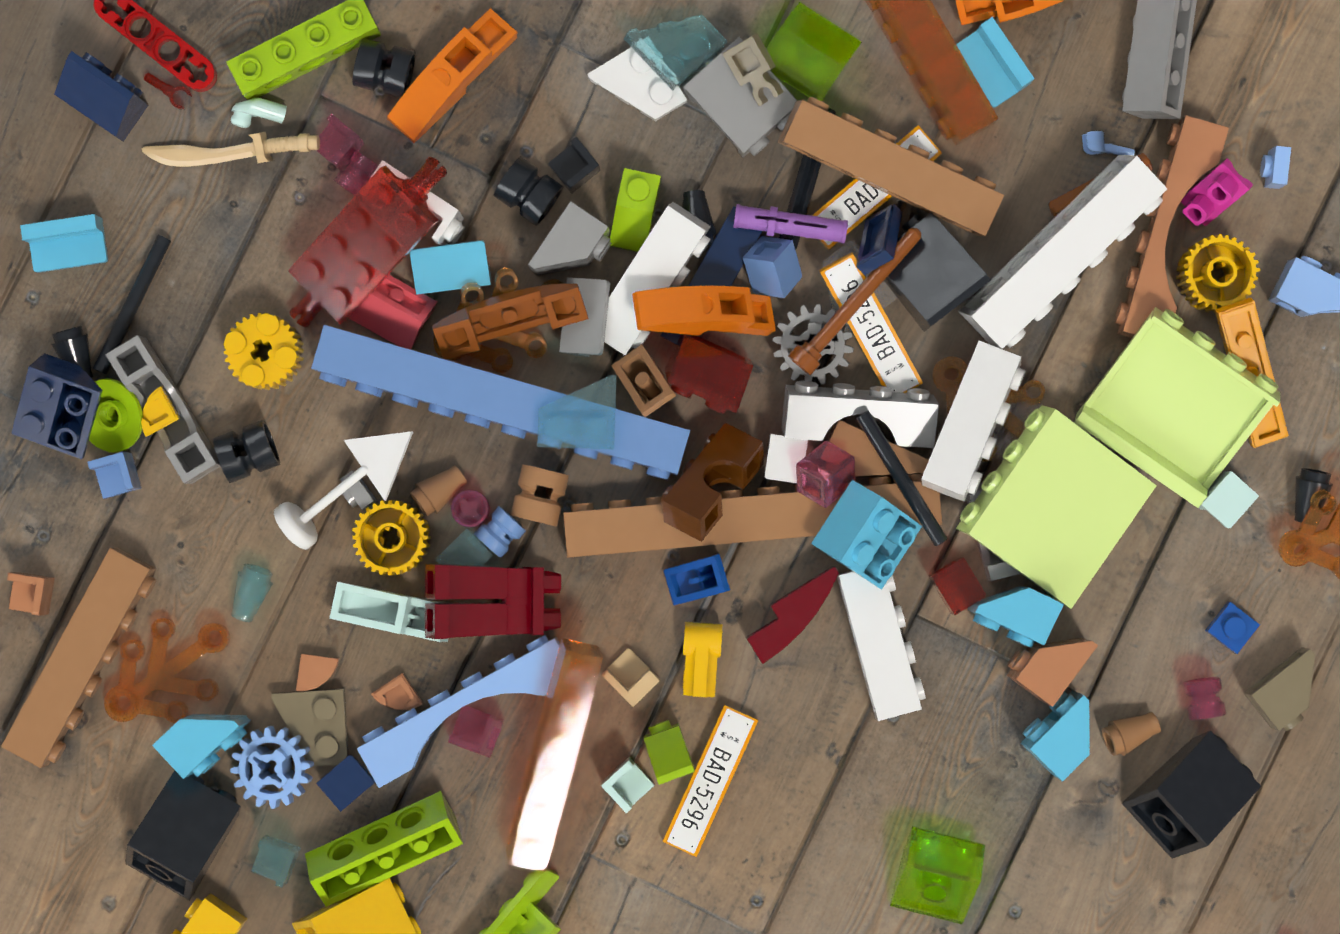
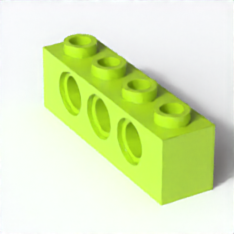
[226,0,381,100]
[305,791,463,907]

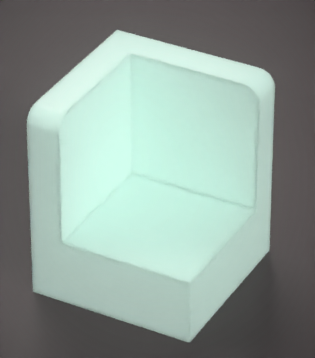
[1199,471,1259,528]
[601,757,655,813]

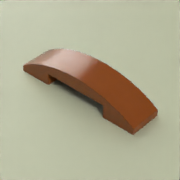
[432,283,589,360]

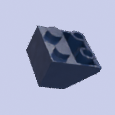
[54,51,149,142]
[11,353,103,459]

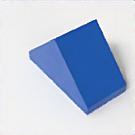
[663,553,730,605]

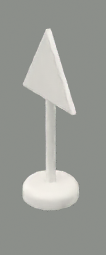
[274,431,413,550]

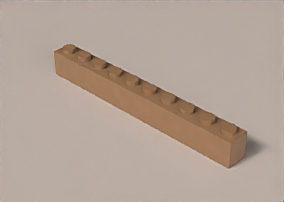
[563,474,942,558]

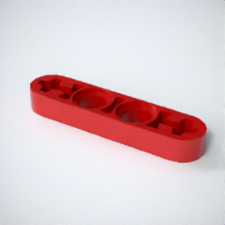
[93,0,217,92]

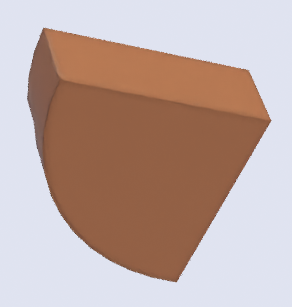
[296,653,340,691]
[371,673,424,710]

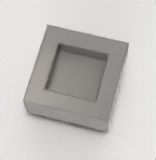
[340,470,378,510]

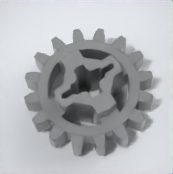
[773,304,854,384]

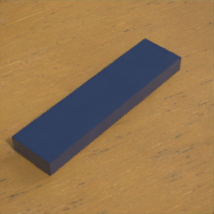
[660,206,762,354]

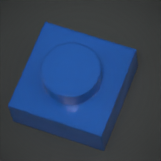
[1205,601,1260,654]

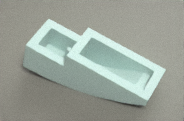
[329,582,449,642]

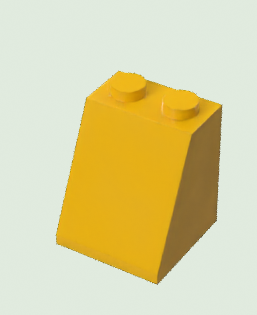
[292,878,421,934]

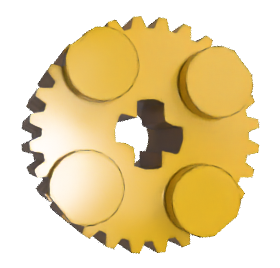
[1176,234,1260,313]
[223,313,304,390]
[352,500,431,575]

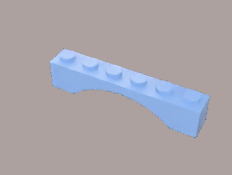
[1268,256,1340,317]
[357,635,578,788]

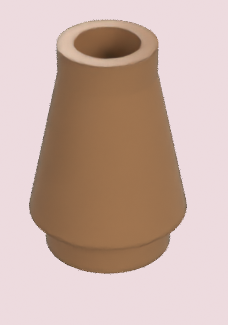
[410,465,467,516]
[1102,712,1161,756]

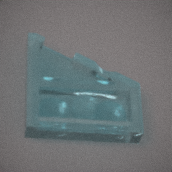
[624,14,728,91]
[537,375,617,450]

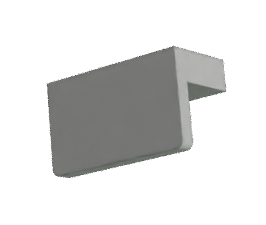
[559,277,610,357]

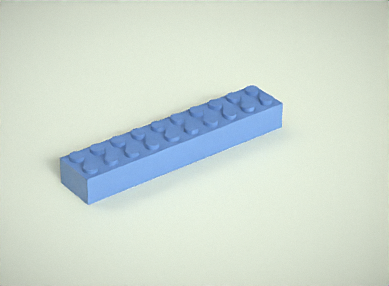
[311,325,690,480]

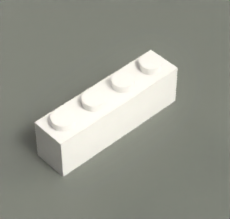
[604,202,711,355]
[921,341,1025,502]
[837,571,926,721]

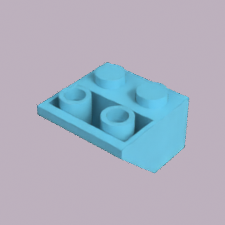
[811,480,922,590]
[967,586,1064,648]
[1021,690,1090,782]
[152,714,251,779]

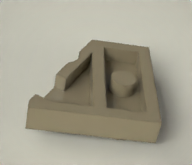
[271,688,349,766]

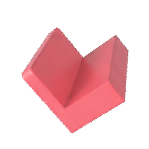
[346,265,437,350]

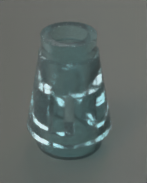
[231,564,273,622]

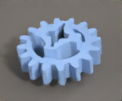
[230,726,314,809]

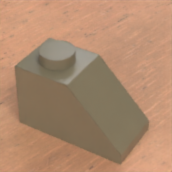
[1244,647,1315,731]

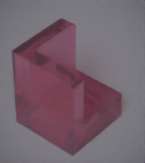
[316,113,364,171]
[796,441,855,508]
[448,706,505,758]

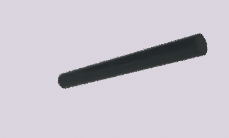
[93,234,171,374]
[856,410,948,546]

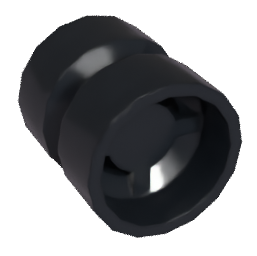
[352,38,416,97]
[493,156,564,226]
[213,420,280,483]

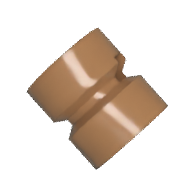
[510,464,569,526]

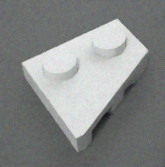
[587,37,687,122]

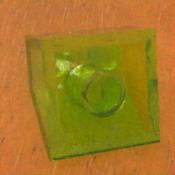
[766,2,862,102]
[890,826,985,924]

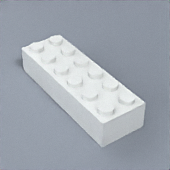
[958,155,1167,349]

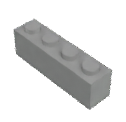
[1122,0,1197,119]

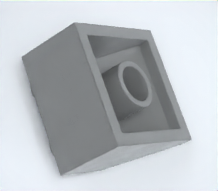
[528,201,612,276]

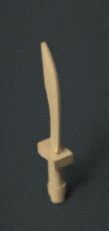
[142,132,320,167]

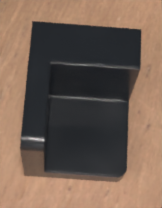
[548,137,600,194]

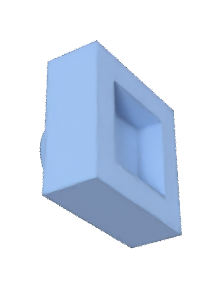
[1260,146,1291,189]

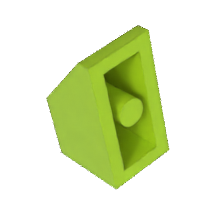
[610,168,661,252]
[643,720,695,785]

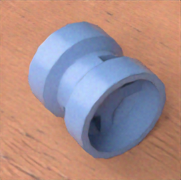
[474,506,526,558]

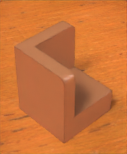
[7,572,55,616]

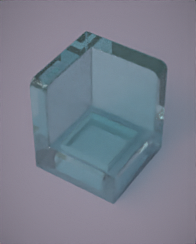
[435,528,495,567]
[251,835,301,888]

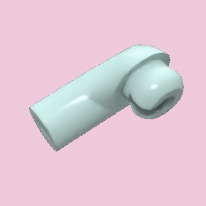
[231,98,287,128]

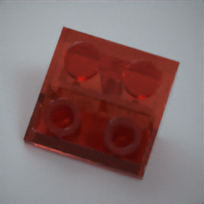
[665,334,753,414]

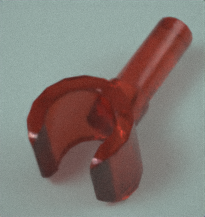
[144,73,192,110]

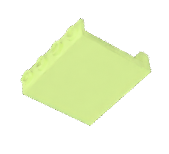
[1074,307,1280,508]
[956,405,1157,609]

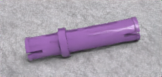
[733,204,848,244]

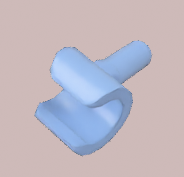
[1082,131,1135,156]

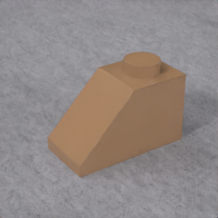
[611,344,676,417]

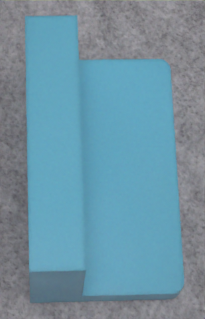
[953,17,1035,108]
[20,214,108,273]
[410,240,492,295]

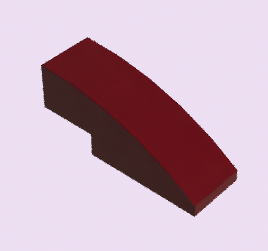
[746,566,839,664]

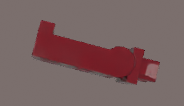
[425,564,561,639]

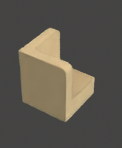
[602,648,660,707]

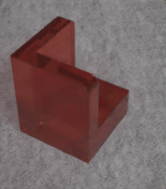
[928,557,986,615]

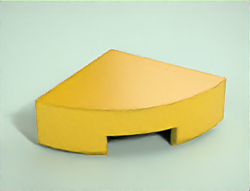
[141,386,181,437]

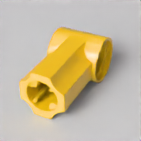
[682,622,723,697]

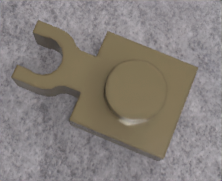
[722,33,783,106]

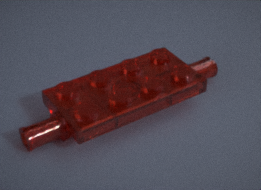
[288,157,447,327]

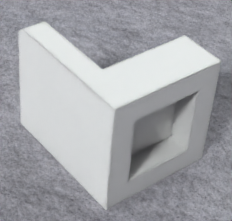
[765,434,808,484]

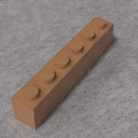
[778,97,1004,236]
[1,547,156,768]

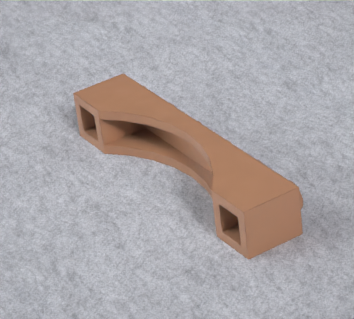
[1115,115,1229,338]

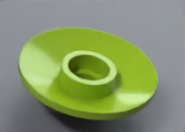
[89,379,143,453]

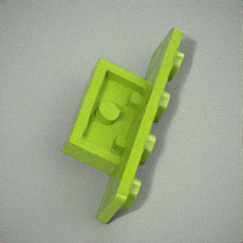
[479,866,561,934]

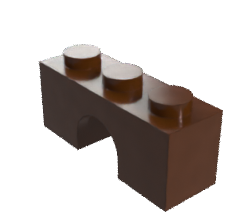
[661,423,764,542]

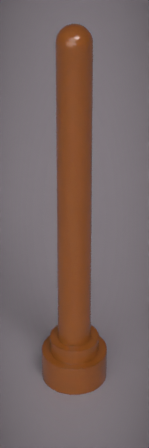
[788,228,921,376]

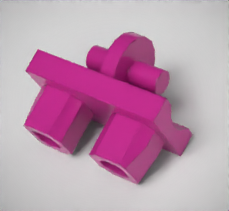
[1181,158,1253,227]

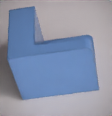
[743,236,802,298]
[87,452,142,499]

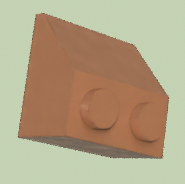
[1007,638,1098,707]

